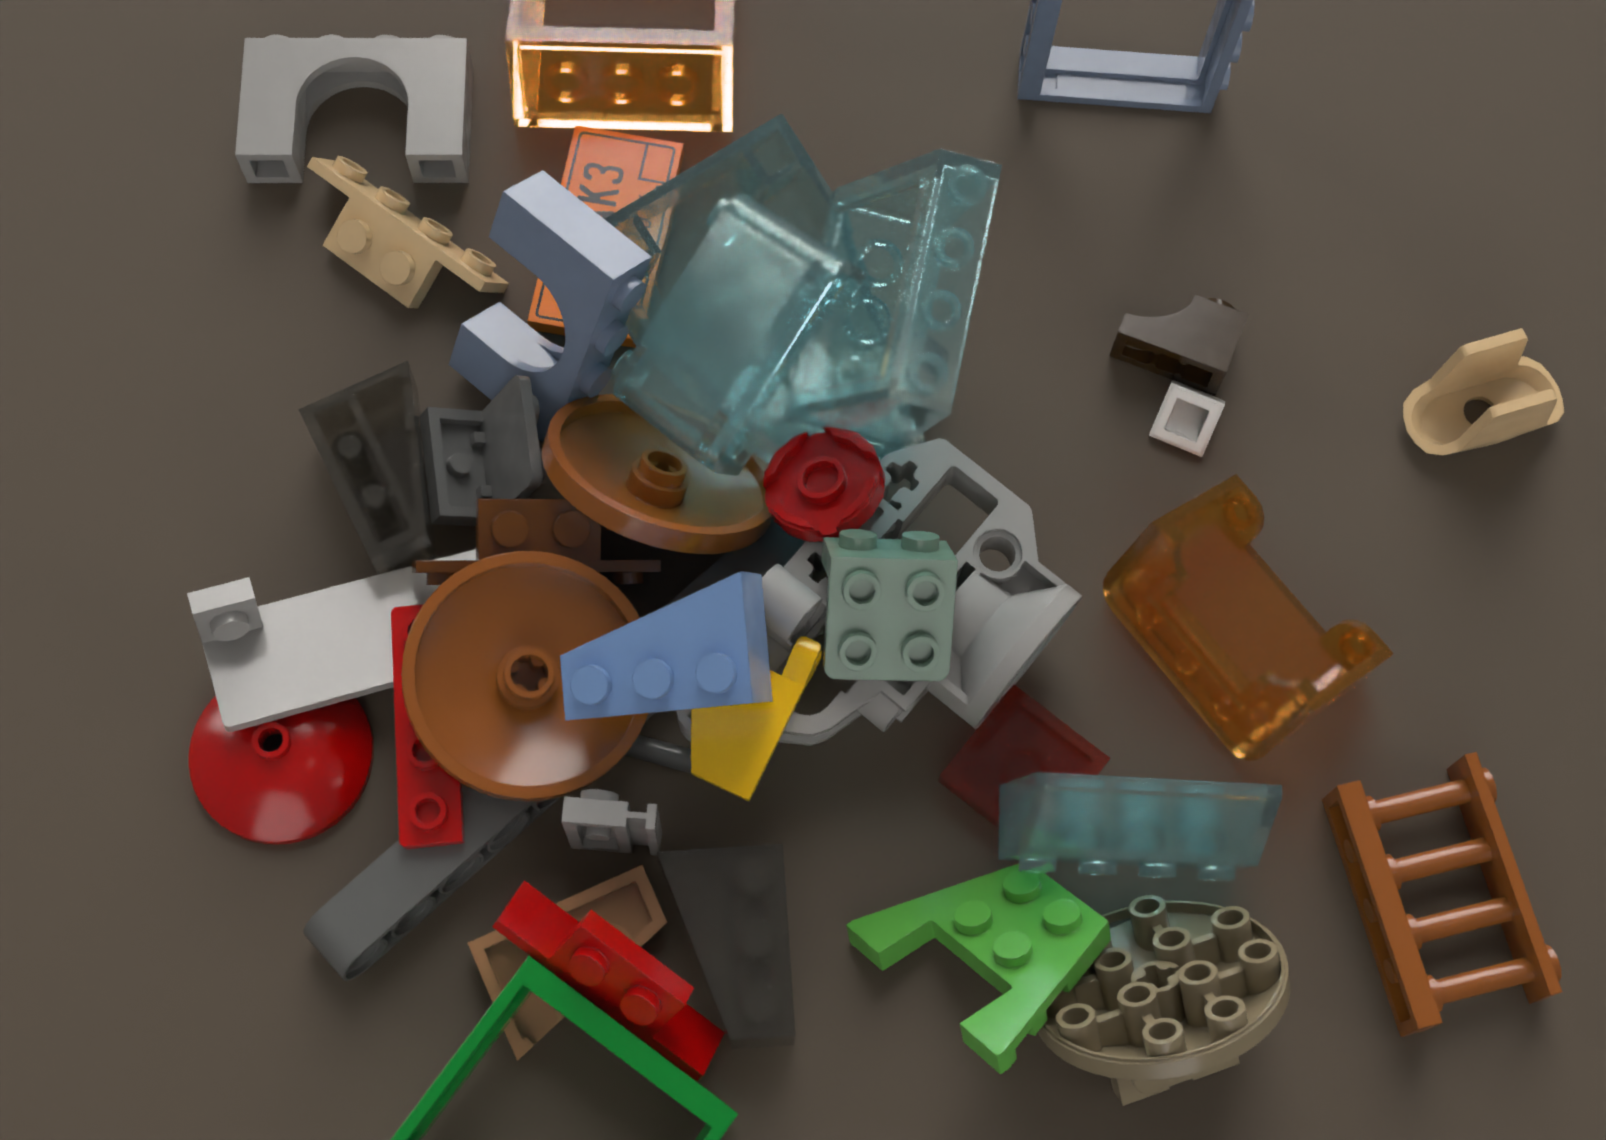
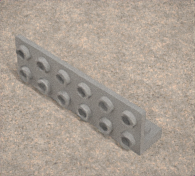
[187,549,476,732]

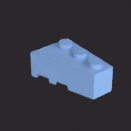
[560,571,773,720]

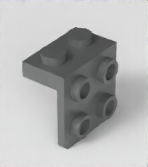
[419,375,546,526]

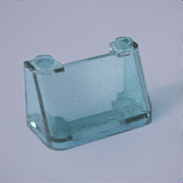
[610,193,868,476]

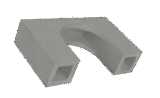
[235,35,474,183]

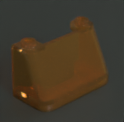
[1103,474,1394,761]

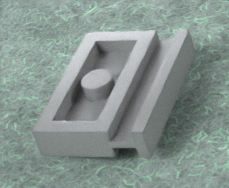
[561,789,662,856]

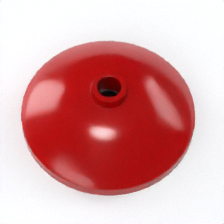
[189,695,374,845]

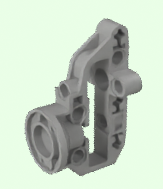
[676,438,1082,746]

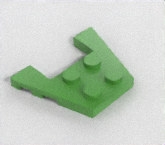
[846,861,1111,1075]

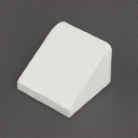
[1149,380,1225,457]

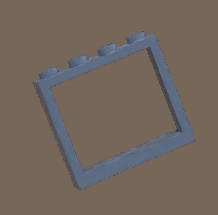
[1017,0,1254,113]

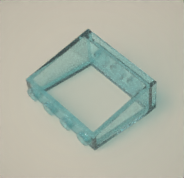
[782,148,1002,450]

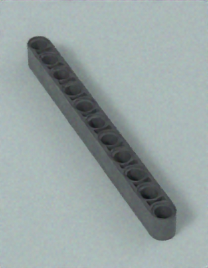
[303,518,816,981]

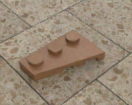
[468,865,667,1061]

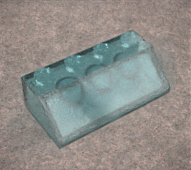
[999,772,1282,881]

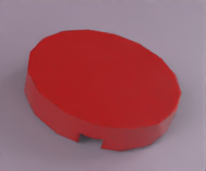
[763,426,885,542]

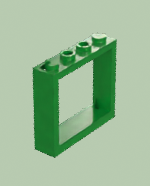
[390,956,738,1140]

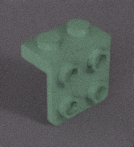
[822,529,958,681]

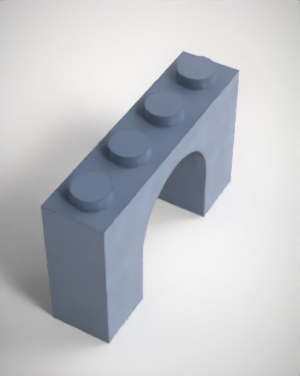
[448,170,651,443]

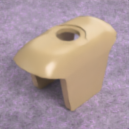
[1403,328,1564,456]

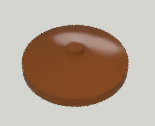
[542,394,772,554]
[401,551,648,802]

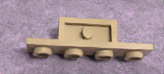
[307,156,509,308]

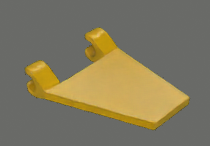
[691,636,822,801]

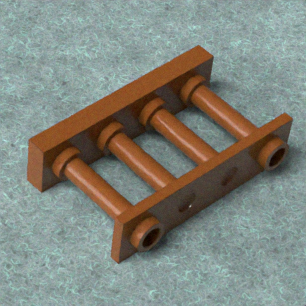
[1322,752,1562,1037]

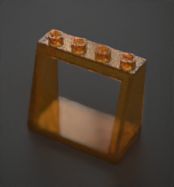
[505,0,737,132]

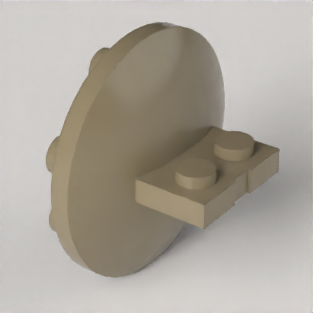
[1038,895,1291,1106]

